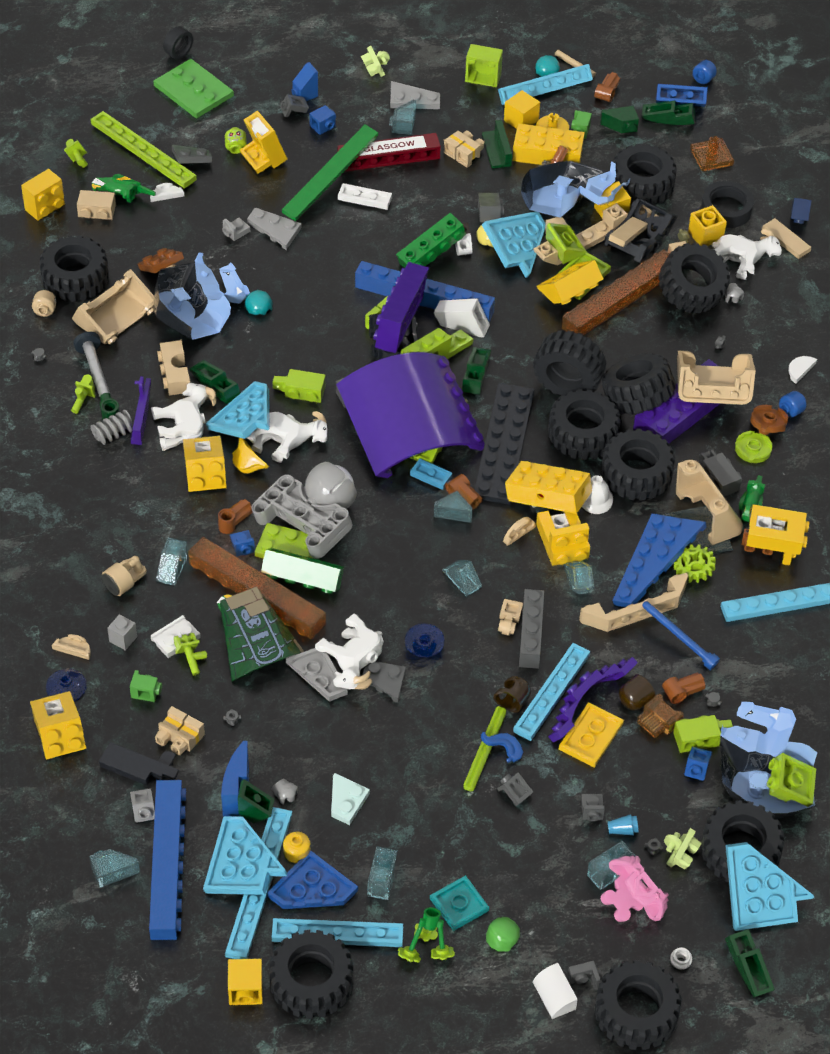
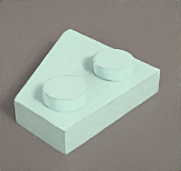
[331,773,370,825]

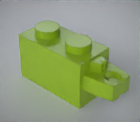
[273,369,326,403]
[673,715,733,753]

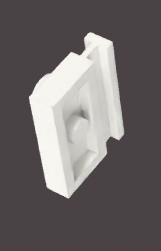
[151,615,200,658]

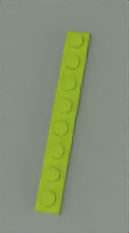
[91,111,197,188]

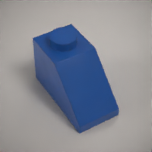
[291,62,318,101]

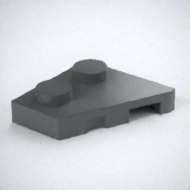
[172,145,212,163]
[363,661,406,703]

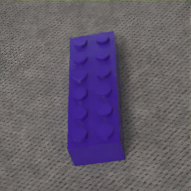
[373,262,429,353]
[633,359,721,443]

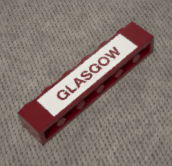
[337,133,441,171]

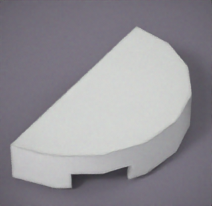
[150,183,184,202]
[788,356,817,384]

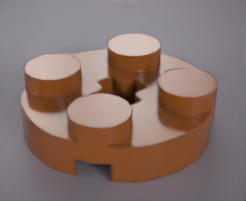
[750,405,788,435]

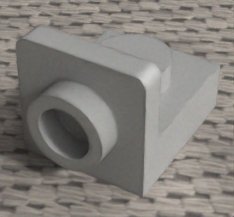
[222,218,250,241]
[130,788,155,822]

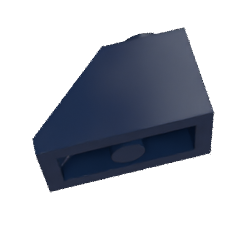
[790,198,812,224]

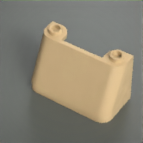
[72,269,155,345]
[677,351,756,405]
[676,460,743,545]

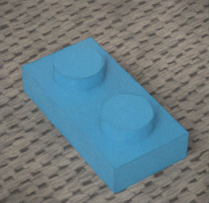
[410,458,452,490]

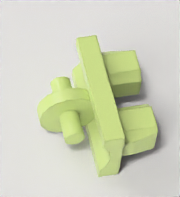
[361,46,390,77]
[664,828,701,869]

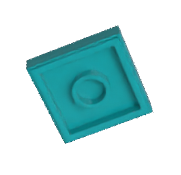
[430,875,489,931]

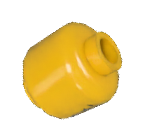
[283,832,311,863]

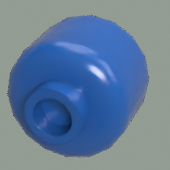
[693,60,717,84]
[779,391,806,418]

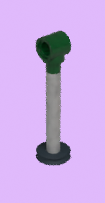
[73,331,119,420]

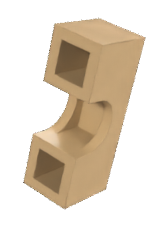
[157,340,190,396]

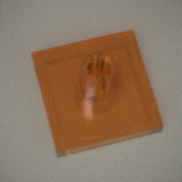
[690,136,734,171]

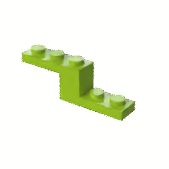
[401,328,473,359]

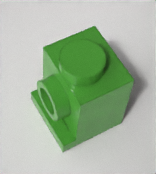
[571,110,592,139]
[130,670,162,702]

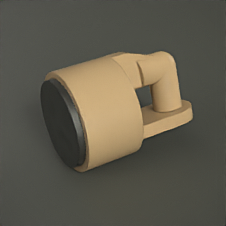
[102,556,147,596]

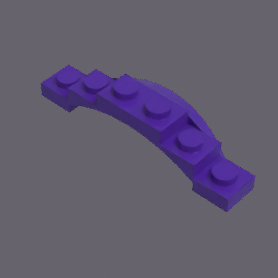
[548,657,638,742]

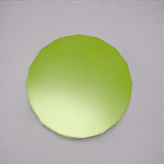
[735,431,772,463]

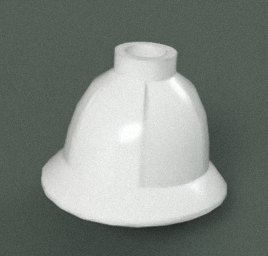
[582,476,613,514]

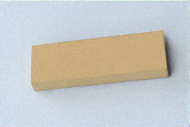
[609,217,648,247]
[762,218,811,259]

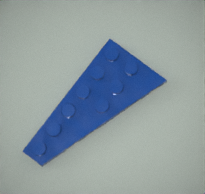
[613,514,707,607]

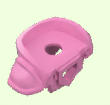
[601,856,669,922]

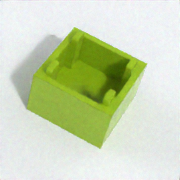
[465,44,503,87]

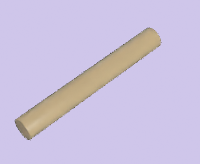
[555,50,596,78]

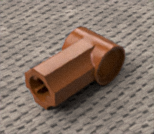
[594,72,620,102]
[445,474,482,510]
[218,499,253,534]
[662,672,706,704]

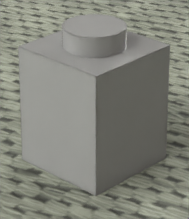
[108,614,137,650]

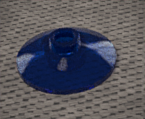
[405,624,445,657]
[46,669,87,701]

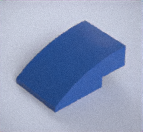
[221,741,249,817]

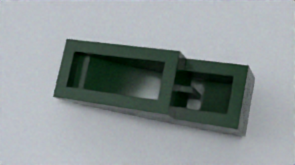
[642,100,696,125]
[462,347,491,395]
[190,360,240,404]
[725,929,775,997]

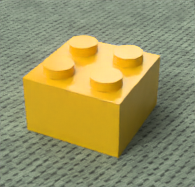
[21,169,65,220]

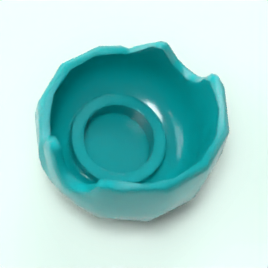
[535,55,560,77]
[245,290,273,315]

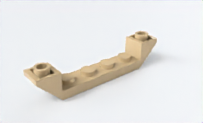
[533,203,627,266]
[580,573,688,632]

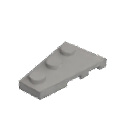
[390,81,440,109]
[247,208,301,250]
[286,648,348,701]

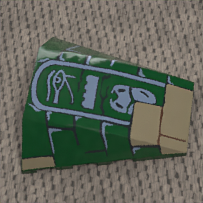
[220,587,305,681]

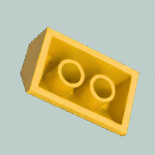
[537,260,603,305]

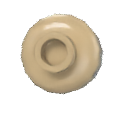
[32,290,57,317]

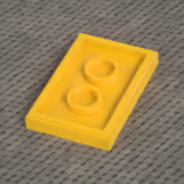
[559,702,624,768]

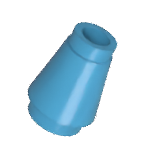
[608,814,639,835]

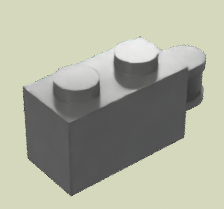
[478,193,504,222]
[699,449,742,496]

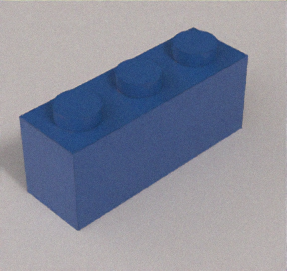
[656,84,708,107]

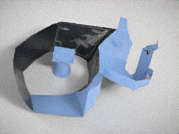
[521,161,630,218]
[154,253,250,340]
[720,702,818,819]

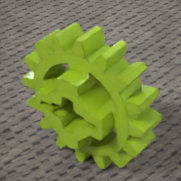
[674,544,716,583]

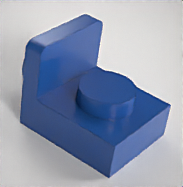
[230,530,255,557]
[684,747,712,781]

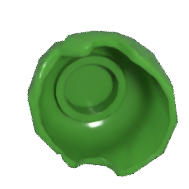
[486,917,520,952]

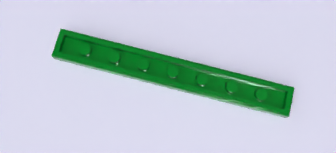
[282,124,378,222]

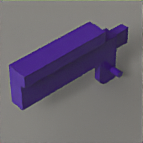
[131,376,151,445]

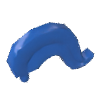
[481,732,523,763]

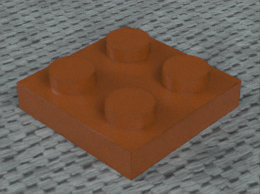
[138,248,184,273]

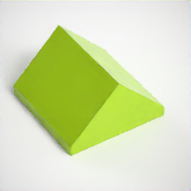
[546,223,587,264]

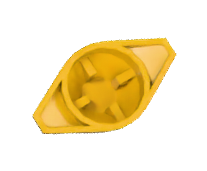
[232,438,269,473]

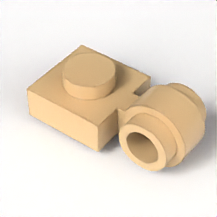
[498,599,523,635]

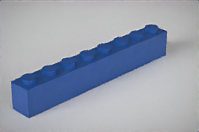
[355,261,495,322]
[149,780,186,940]

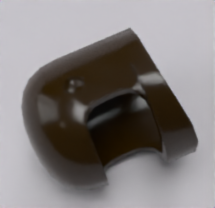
[619,674,655,711]
[493,676,531,712]

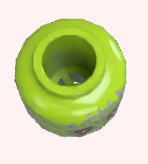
[225,127,247,154]

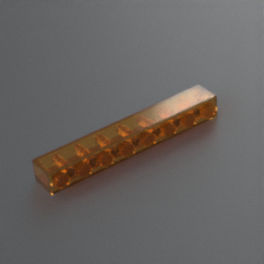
[562,249,669,335]
[188,537,326,639]

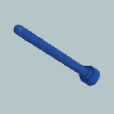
[642,601,720,670]

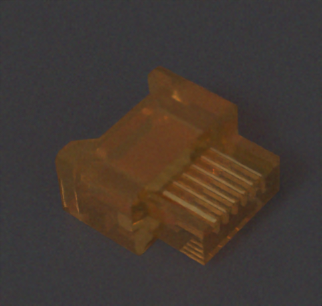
[637,693,684,738]

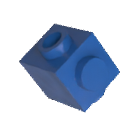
[309,105,336,135]

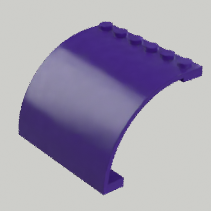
[336,352,485,478]

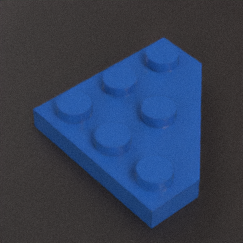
[267,850,358,909]

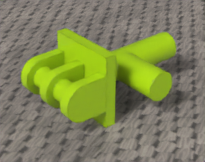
[64,139,88,168]
[71,374,96,414]
[174,633,207,675]

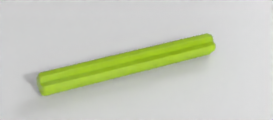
[463,706,506,792]

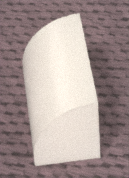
[533,963,577,1019]

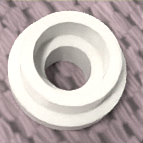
[670,948,692,969]

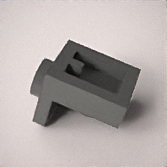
[281,94,309,117]
[497,773,533,806]
[581,794,605,821]
[567,961,602,990]

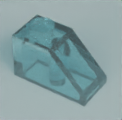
[389,100,416,135]
[156,537,188,586]
[564,561,594,594]
[89,849,140,887]

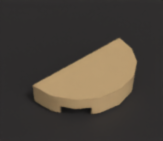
[503,517,536,546]
[52,634,91,660]

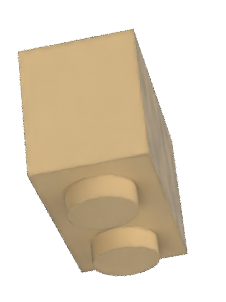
[77,190,116,220]

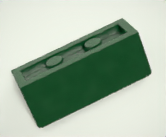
[482,120,512,168]

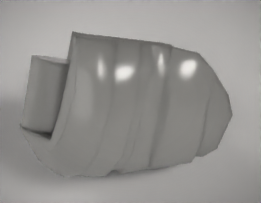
[724,283,744,303]
[271,778,298,805]

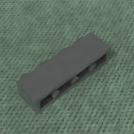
[519,589,544,669]

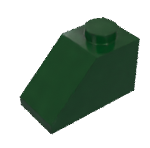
[600,106,639,134]
[237,779,274,823]

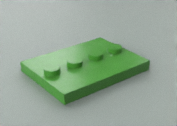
[153,59,234,119]

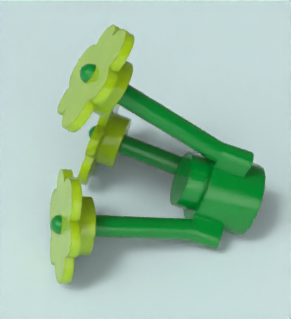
[398,907,455,962]

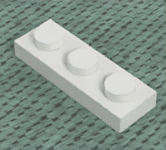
[338,183,392,210]

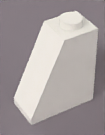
[434,299,490,337]

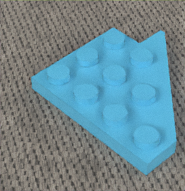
[482,211,545,278]
[206,381,270,439]
[203,816,287,895]
[726,842,814,931]

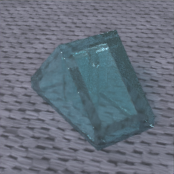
[434,491,472,523]
[443,560,482,596]

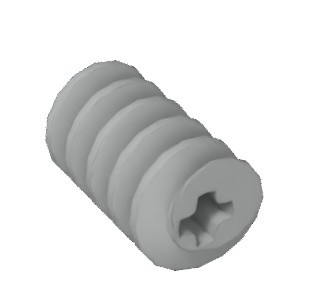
[91,410,132,445]

